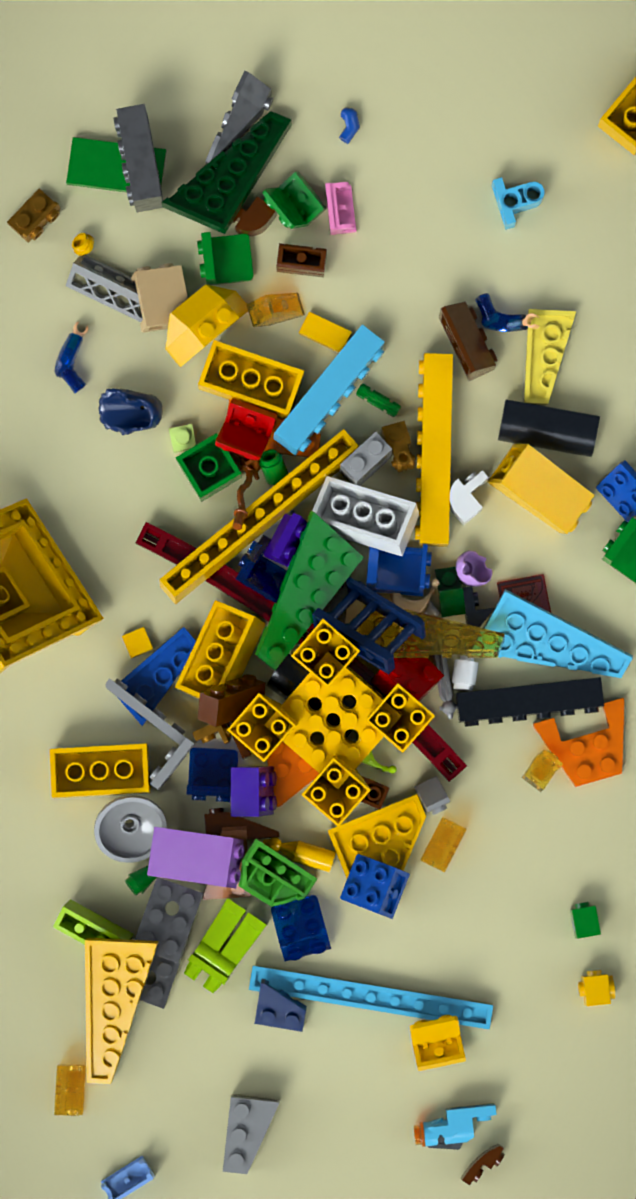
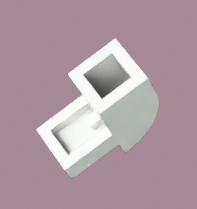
[450,470,489,526]

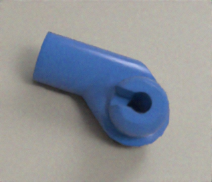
[339,107,360,144]

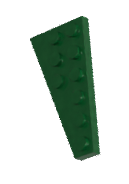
[161,111,292,234]

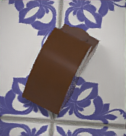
[232,196,277,236]

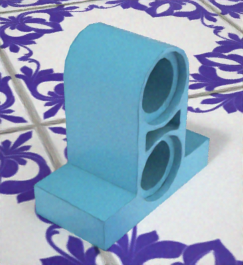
[492,177,545,230]

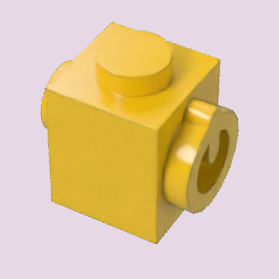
[578,970,615,1006]

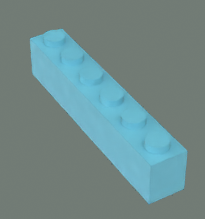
[273,325,385,456]

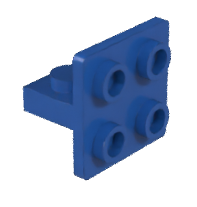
[596,460,636,522]

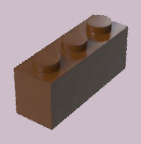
[198,674,266,727]

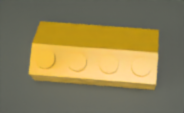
[175,600,265,699]

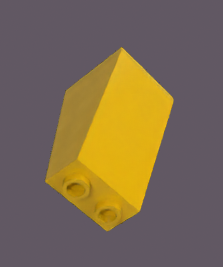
[487,443,594,534]

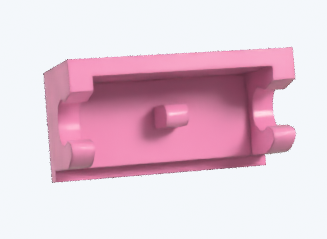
[325,182,356,235]

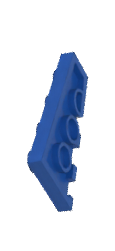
[116,627,196,726]

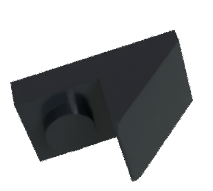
[463,586,494,637]

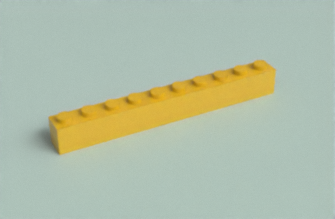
[159,429,359,605]

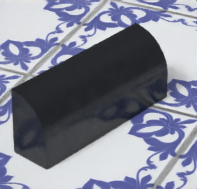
[498,399,600,457]
[266,654,356,737]

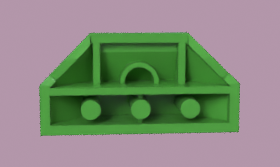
[239,839,317,907]

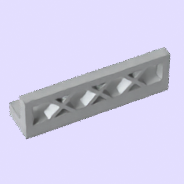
[66,255,143,322]

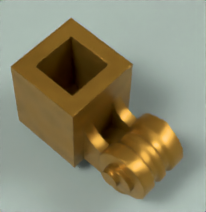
[381,420,416,473]

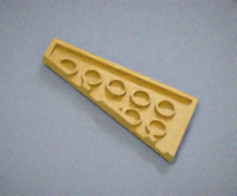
[85,938,159,1084]

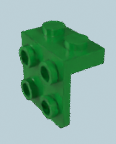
[262,171,327,229]
[197,232,254,285]
[602,517,636,584]

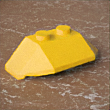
[165,284,251,367]

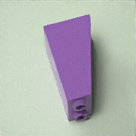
[147,827,245,889]

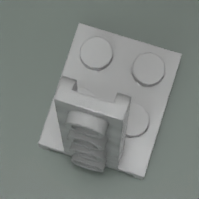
[106,678,194,790]

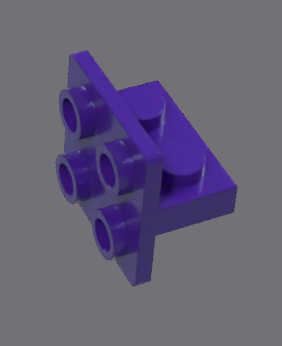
[264,513,308,567]

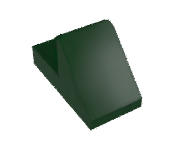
[435,567,465,618]

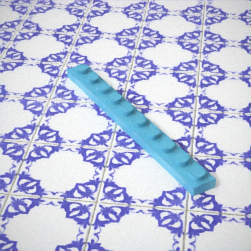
[249,966,493,1030]

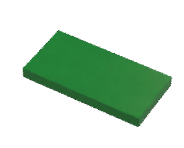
[66,137,167,193]

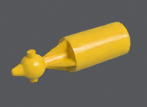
[263,837,336,873]

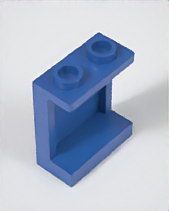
[366,544,432,596]

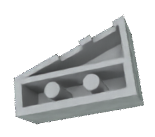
[223,1095,280,1174]

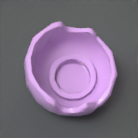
[456,550,493,587]

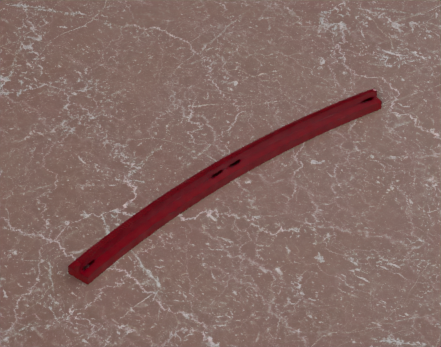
[135,522,467,782]

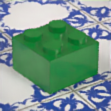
[175,433,242,502]

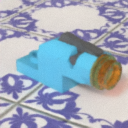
[413,1103,497,1150]

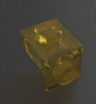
[521,750,563,792]

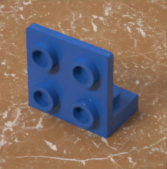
[340,854,410,919]

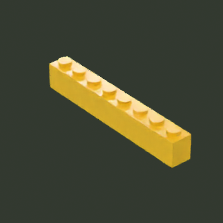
[415,353,453,547]

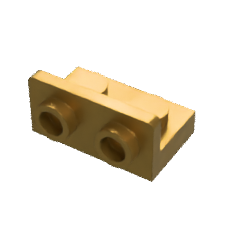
[7,188,60,243]
[192,723,231,744]

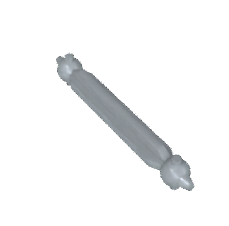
[422,601,457,720]

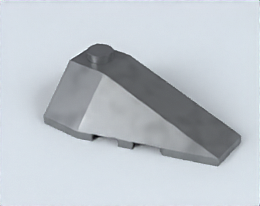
[205,71,274,164]

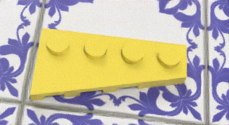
[524,309,576,406]

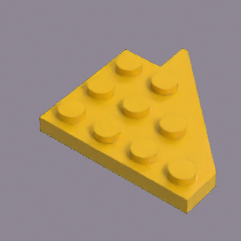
[327,794,426,878]

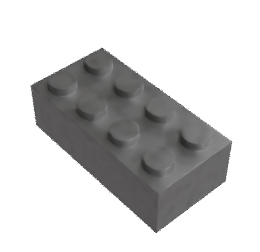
[113,104,163,213]

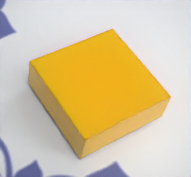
[122,627,153,659]

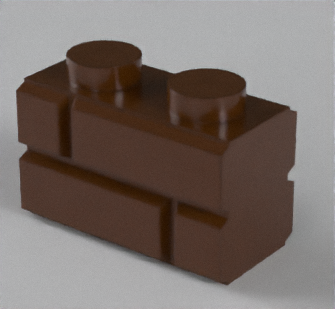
[276,243,327,277]

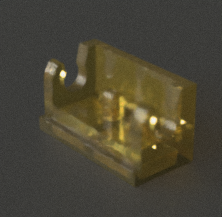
[420,817,467,873]
[54,1064,86,1116]

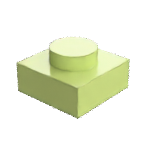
[169,424,196,453]

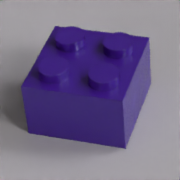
[231,766,277,817]

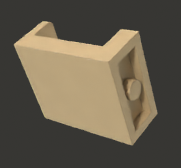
[131,263,188,333]

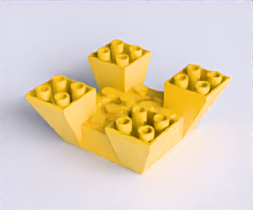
[227,619,435,827]

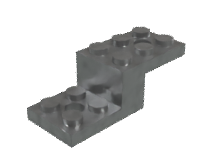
[135,877,203,1009]

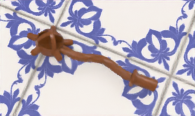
[232,453,261,530]

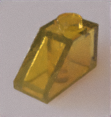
[247,293,305,327]

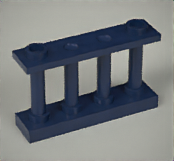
[312,577,426,674]

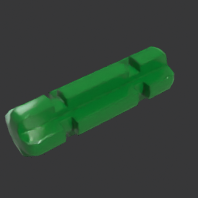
[356,384,401,417]

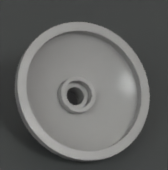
[94,795,167,863]

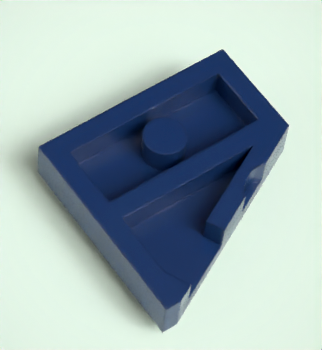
[254,979,307,1032]

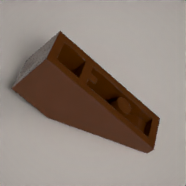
[204,808,280,840]

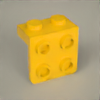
[410,1015,466,1071]

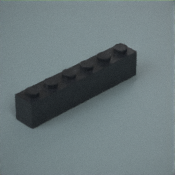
[456,677,604,727]

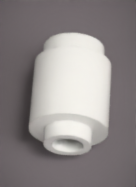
[452,655,479,691]

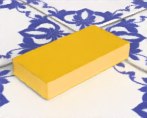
[299,312,352,353]

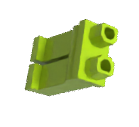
[184,898,267,993]

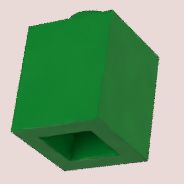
[570,902,601,939]

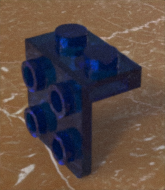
[236,535,287,603]
[186,748,238,802]
[271,895,331,962]

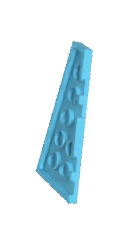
[471,589,633,678]

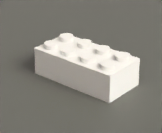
[312,476,419,557]

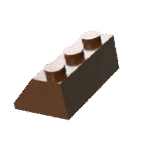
[439,301,498,381]

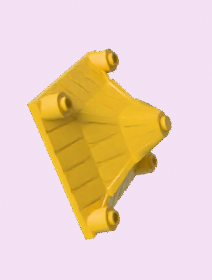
[0,498,104,673]

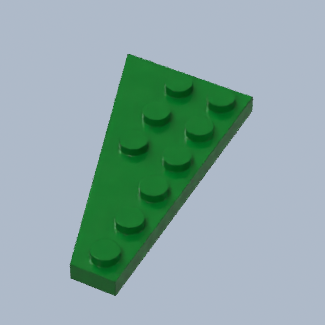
[255,511,364,670]

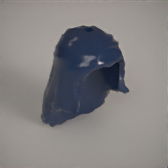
[98,388,163,436]

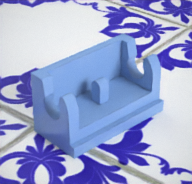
[101,1155,155,1199]

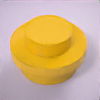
[72,233,94,256]

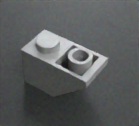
[414,776,450,815]

